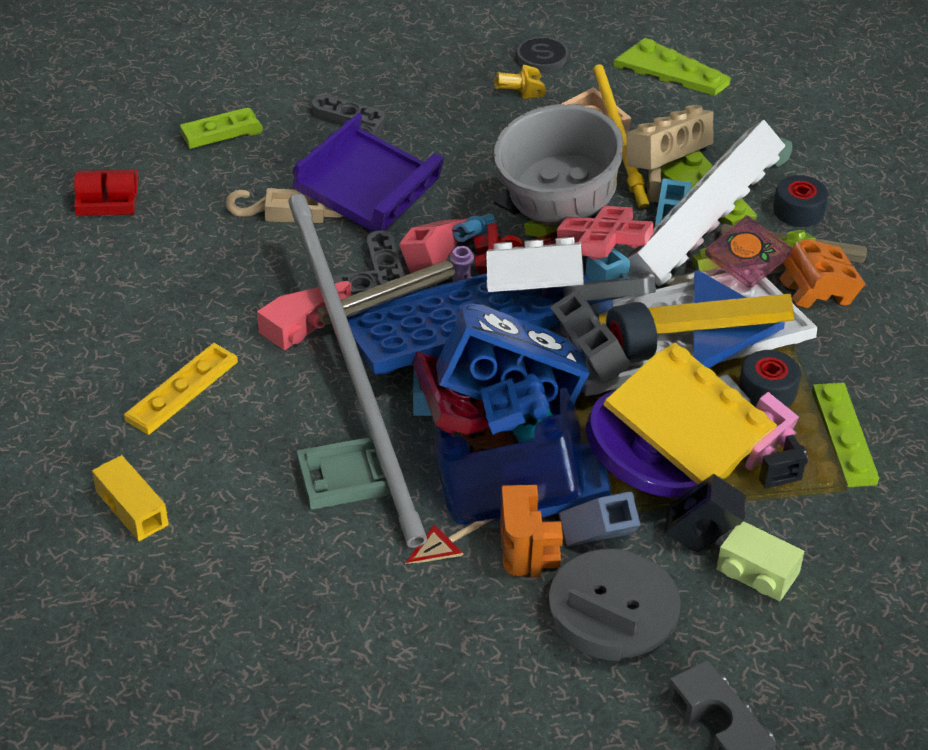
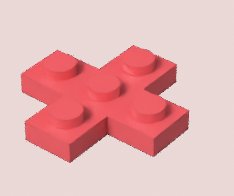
[557,206,654,259]

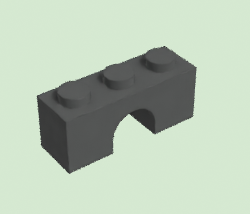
[550,290,631,384]
[667,660,777,750]

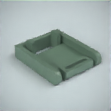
[297,437,391,510]

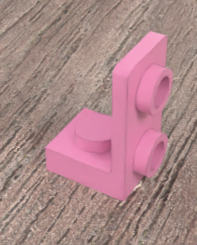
[745,392,799,471]

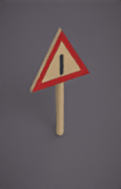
[405,508,501,564]

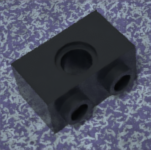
[664,474,746,552]

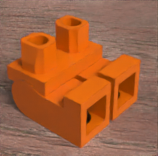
[779,239,865,308]
[500,485,563,578]

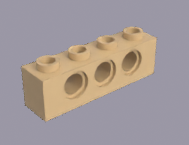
[627,105,713,170]

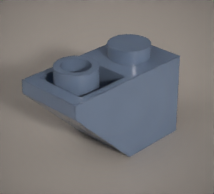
[558,491,640,547]

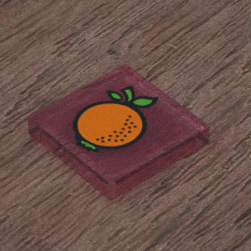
[705,215,792,289]

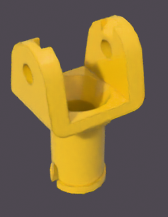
[494,65,546,99]

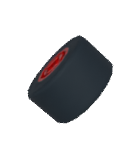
[773,175,828,227]
[606,302,658,363]
[739,350,801,407]

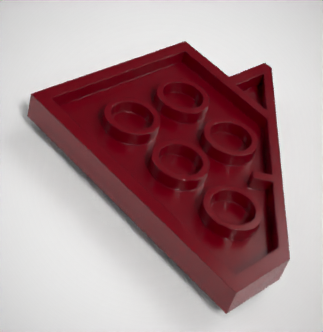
[412,351,490,435]

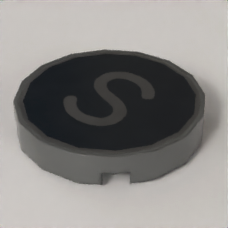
[517,37,569,73]

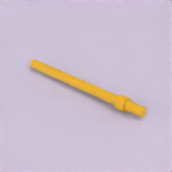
[593,65,650,209]

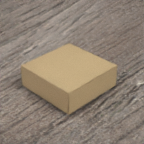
[646,166,661,202]

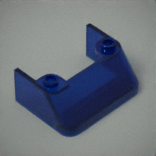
[434,388,584,524]

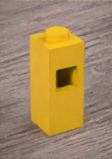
[92,455,169,541]

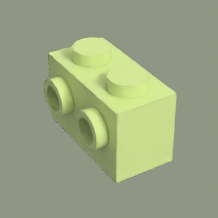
[716,521,805,601]

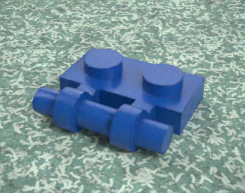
[481,374,549,434]

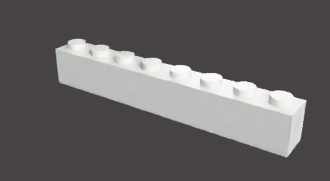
[627,120,785,287]

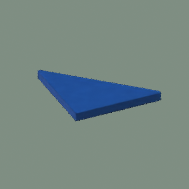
[693,270,785,368]

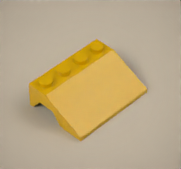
[603,342,777,484]

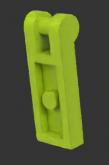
[180,108,263,149]

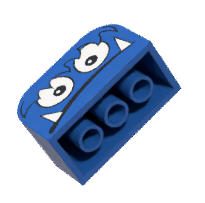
[436,303,589,430]

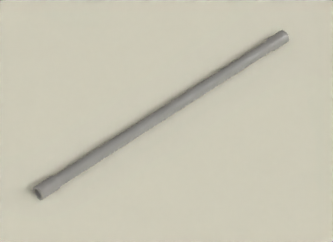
[288,194,427,548]

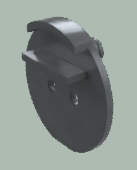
[549,549,681,661]

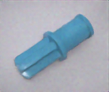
[453,214,498,242]

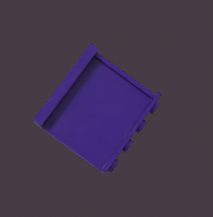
[292,113,444,232]

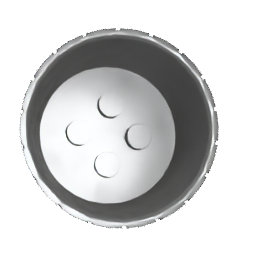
[494,104,623,226]

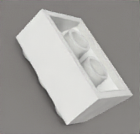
[487,237,584,292]

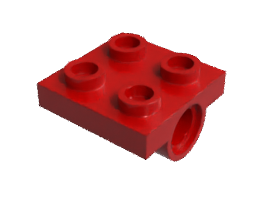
[74,169,139,216]

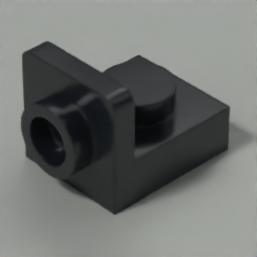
[759,434,808,489]

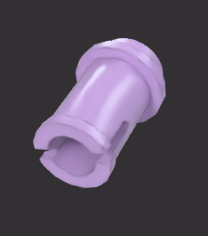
[450,246,474,282]

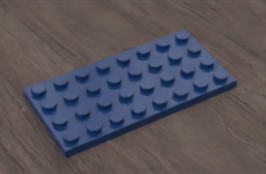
[347,273,613,374]

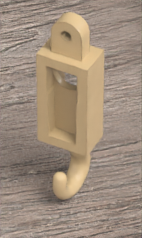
[225,188,343,223]

